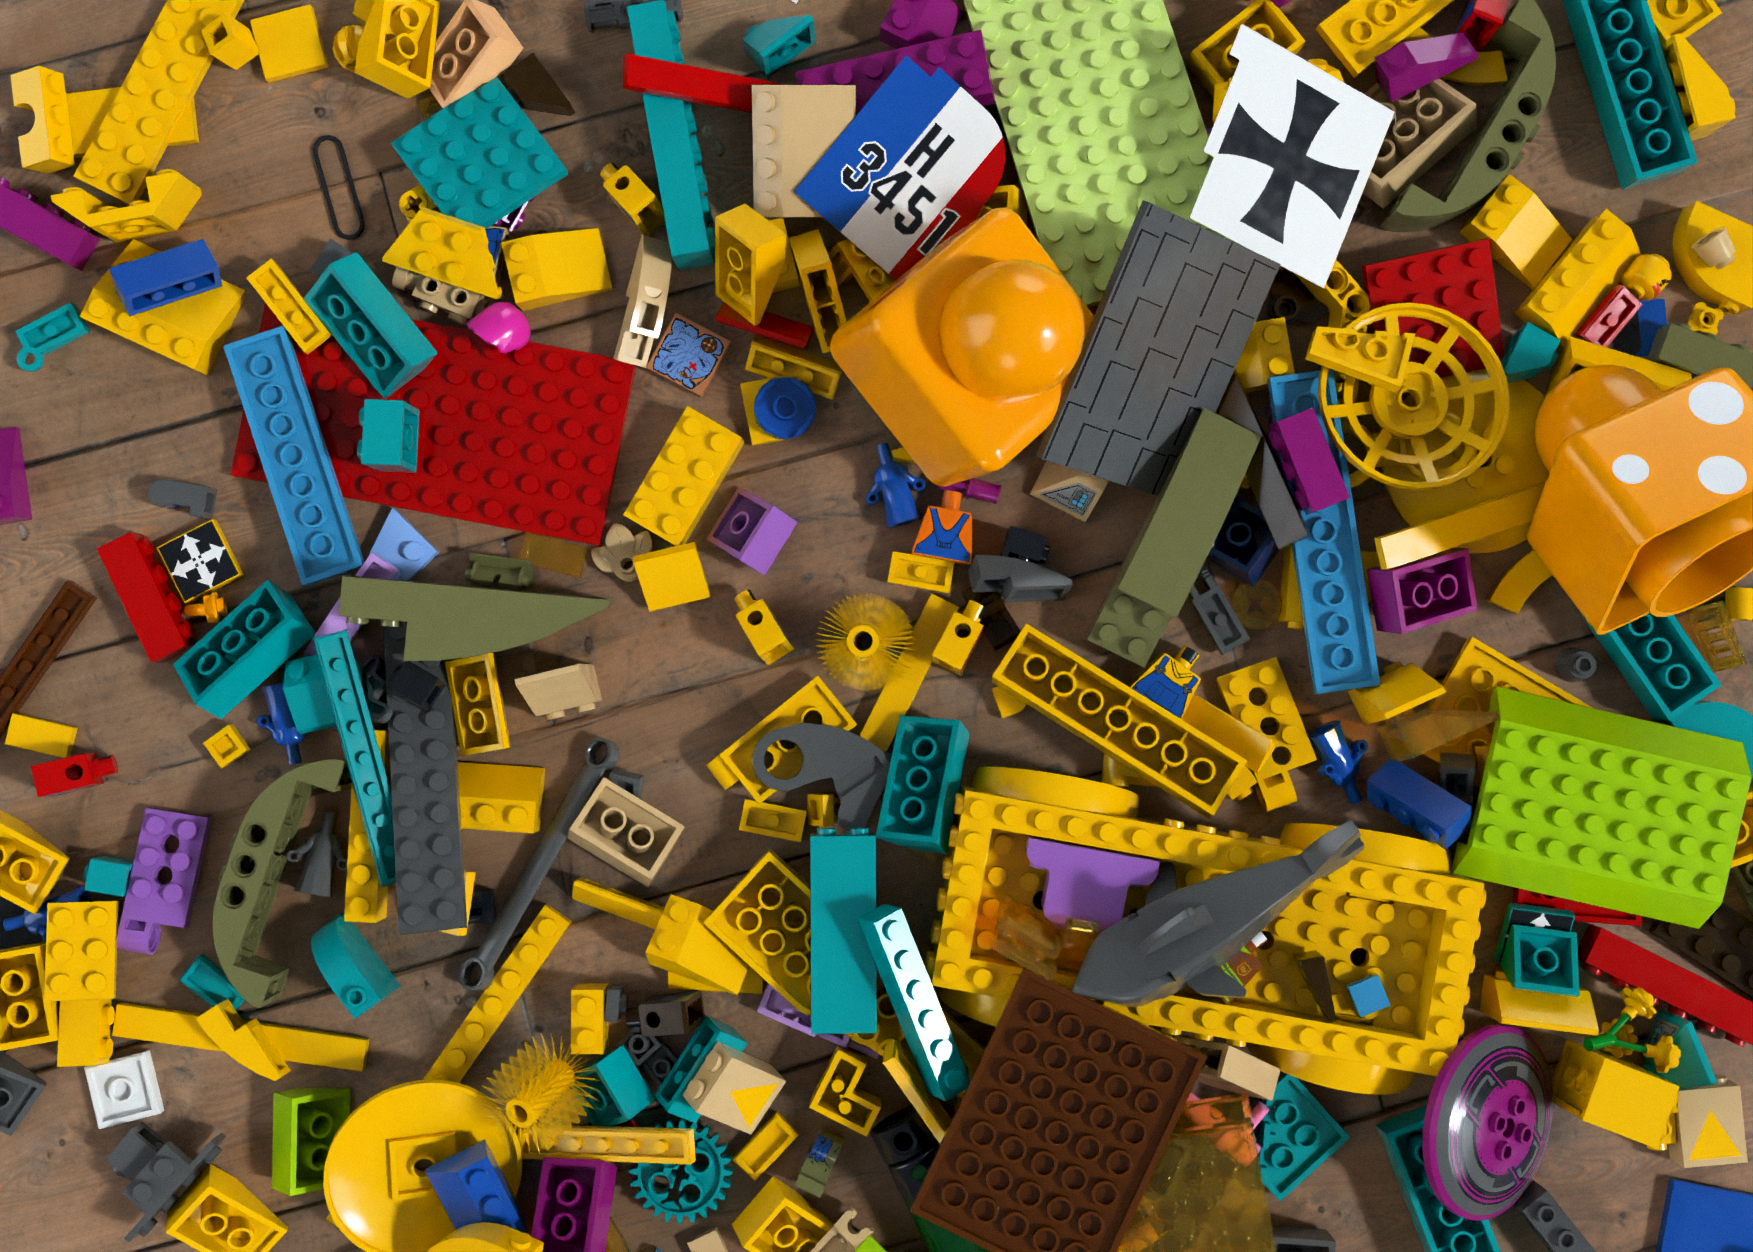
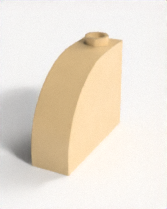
[1164,1033,1281,1101]

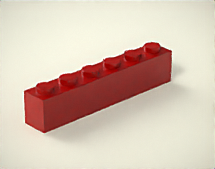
[1578,923,1753,1047]

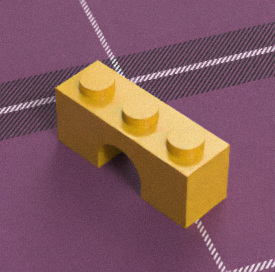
[10,66,75,174]

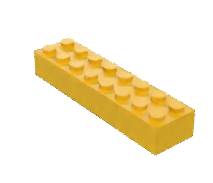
[992,623,1247,819]

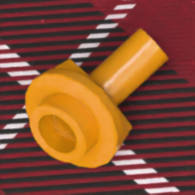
[184,592,228,623]

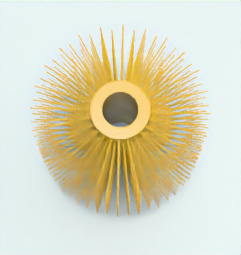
[816,593,917,691]
[480,1034,600,1155]

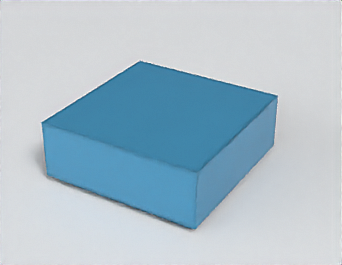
[1345,973,1391,1018]

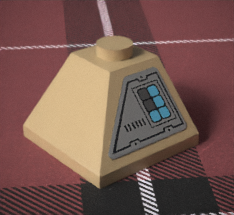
[1029,461,1109,523]

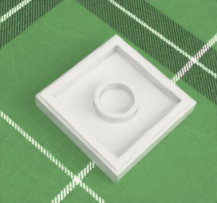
[84,1050,164,1129]

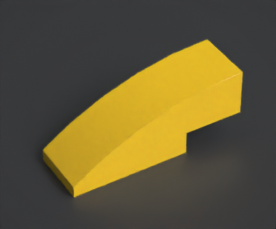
[196,999,291,1081]

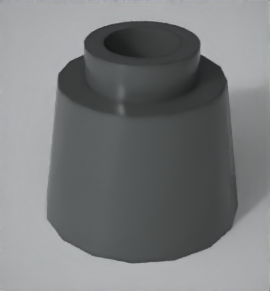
[1555,648,1597,683]

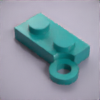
[15,302,90,372]

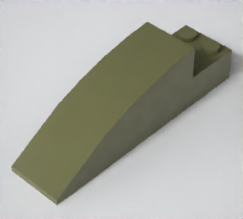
[1087,408,1262,668]
[339,575,610,661]

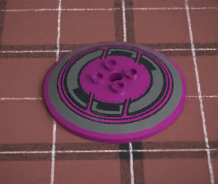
[1423,1024,1553,1221]

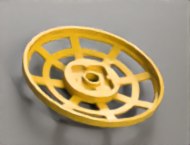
[1318,303,1510,490]

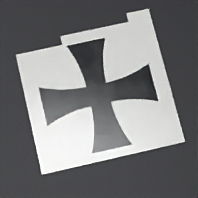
[1189,23,1395,288]

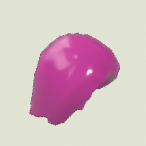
[466,302,531,353]

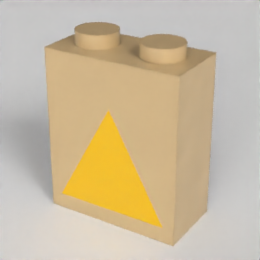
[682,1041,786,1134]
[1669,1075,1748,1168]

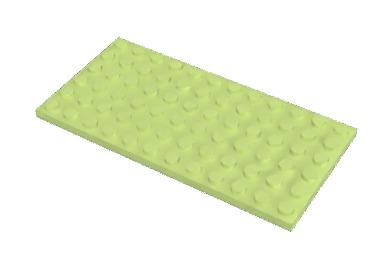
[963,0,1244,308]

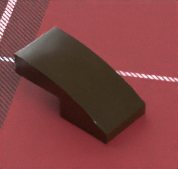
[962,588,1021,651]

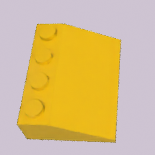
[80,239,247,376]

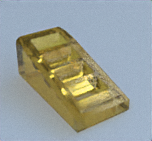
[1688,601,1746,673]

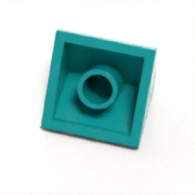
[1500,924,1580,997]

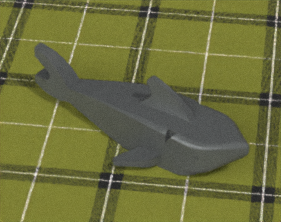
[1072,820,1365,1007]

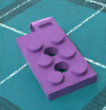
[116,808,212,955]

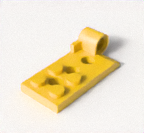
[706,676,857,805]

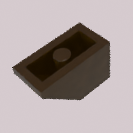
[503,53,576,116]

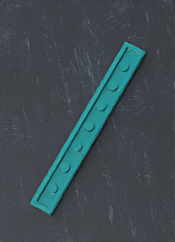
[312,630,396,887]

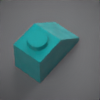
[1501,322,1561,383]

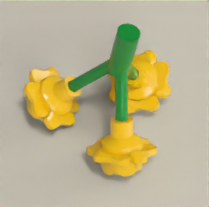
[1583,987,1681,1073]

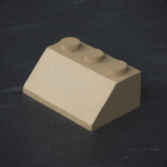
[567,777,685,888]

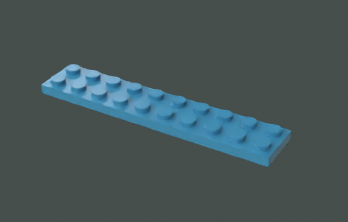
[1267,369,1380,694]

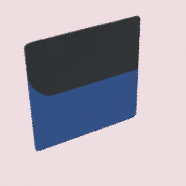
[1613,299,1667,357]

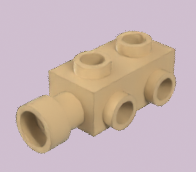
[392,267,489,326]

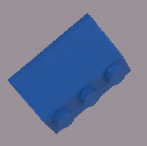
[425,1139,528,1234]

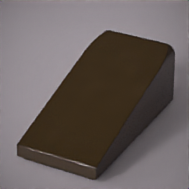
[1293,950,1336,1022]

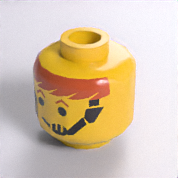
[1621,254,1672,301]

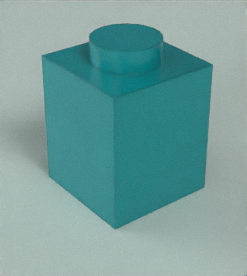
[83,856,134,897]

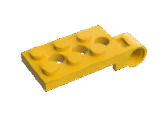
[1216,657,1317,812]

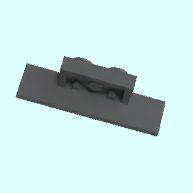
[122,1133,227,1242]

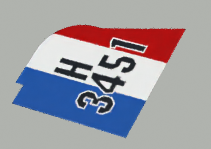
[794,55,1005,280]

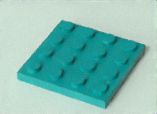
[391,77,568,230]

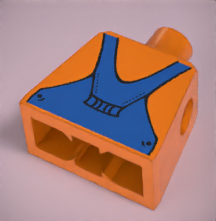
[912,490,972,566]

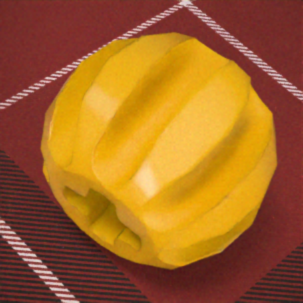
[332,25,364,72]

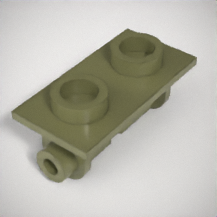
[465,552,533,591]

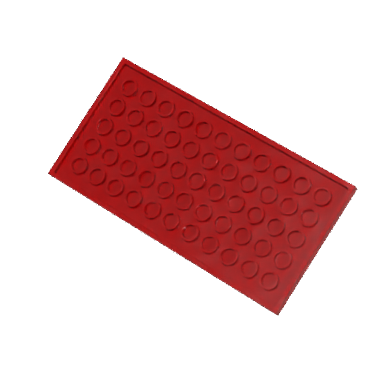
[230,303,636,547]

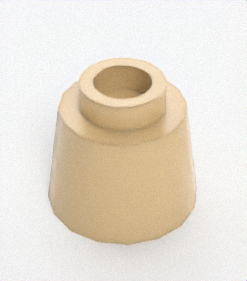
[1691,226,1736,269]

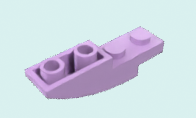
[303,552,400,657]

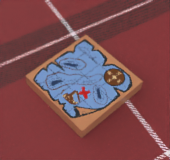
[646,312,731,398]

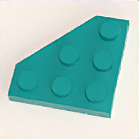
[1256,1072,1350,1202]

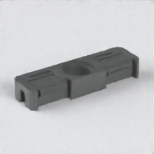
[584,0,683,33]

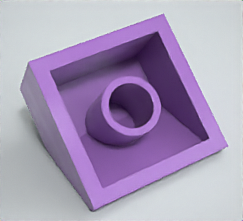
[706,487,798,575]

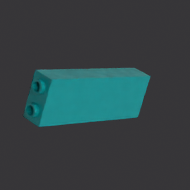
[810,827,877,1034]

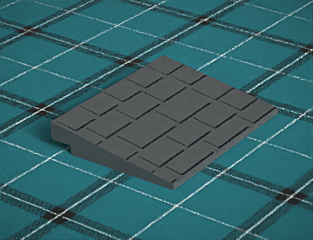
[1036,200,1281,496]

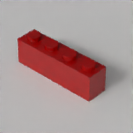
[96,532,196,663]

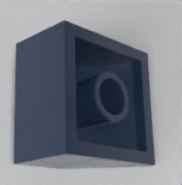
[1208,497,1280,588]

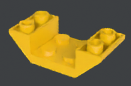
[51,169,202,242]

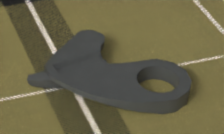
[751,723,892,831]

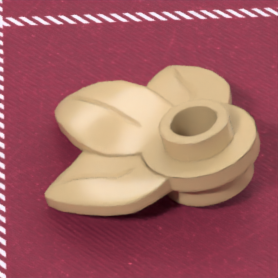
[591,523,653,582]

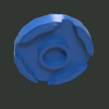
[753,377,816,440]

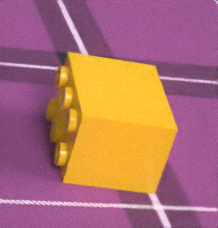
[1552,1038,1680,1149]

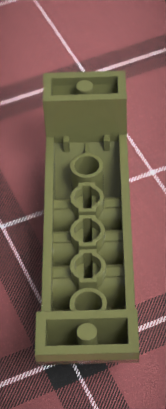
[1378,0,1556,232]
[212,757,352,1009]

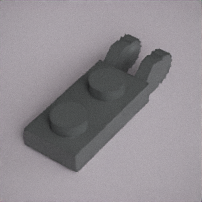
[1188,565,1250,655]

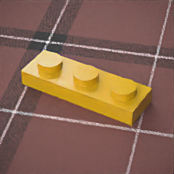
[246,259,332,354]

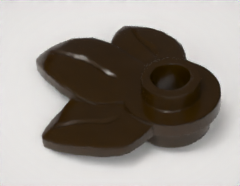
[1268,269,1328,325]

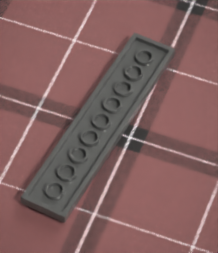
[383,621,467,935]

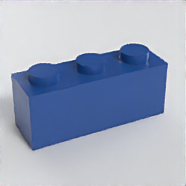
[109,239,222,317]
[1367,758,1471,850]

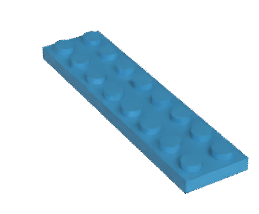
[223,326,365,586]

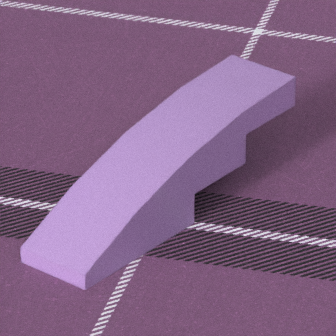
[757,983,881,1059]

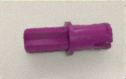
[938,478,1002,504]

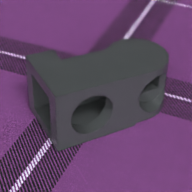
[148,480,217,520]

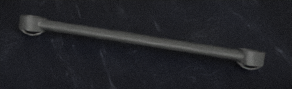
[459,737,619,991]

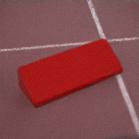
[715,302,813,350]

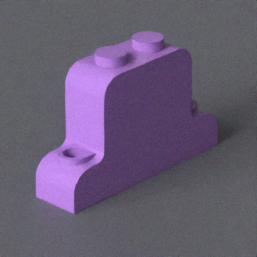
[1025,835,1160,936]

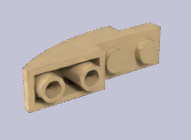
[613,235,672,368]

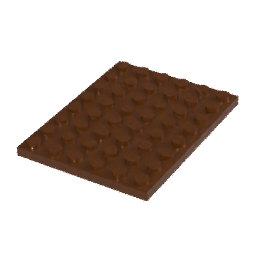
[910,967,1208,1252]

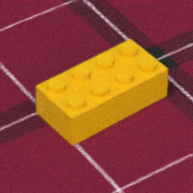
[623,406,745,546]

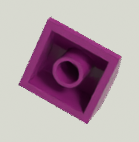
[880,0,963,49]

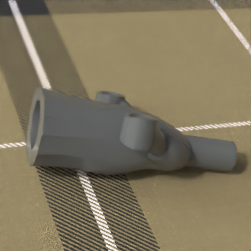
[287,811,347,897]

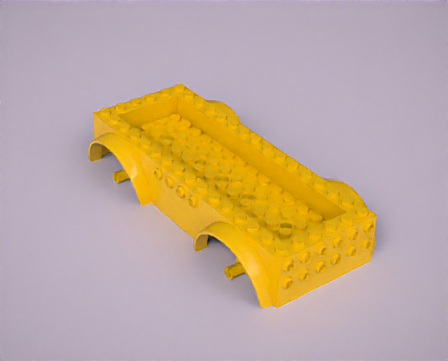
[925,767,1486,1095]

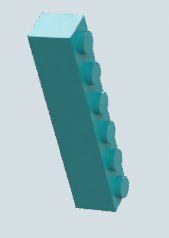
[857,904,970,1101]

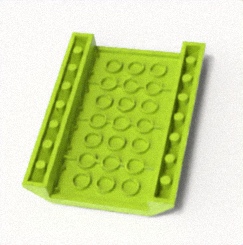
[1451,686,1752,929]

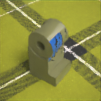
[794,1128,844,1198]

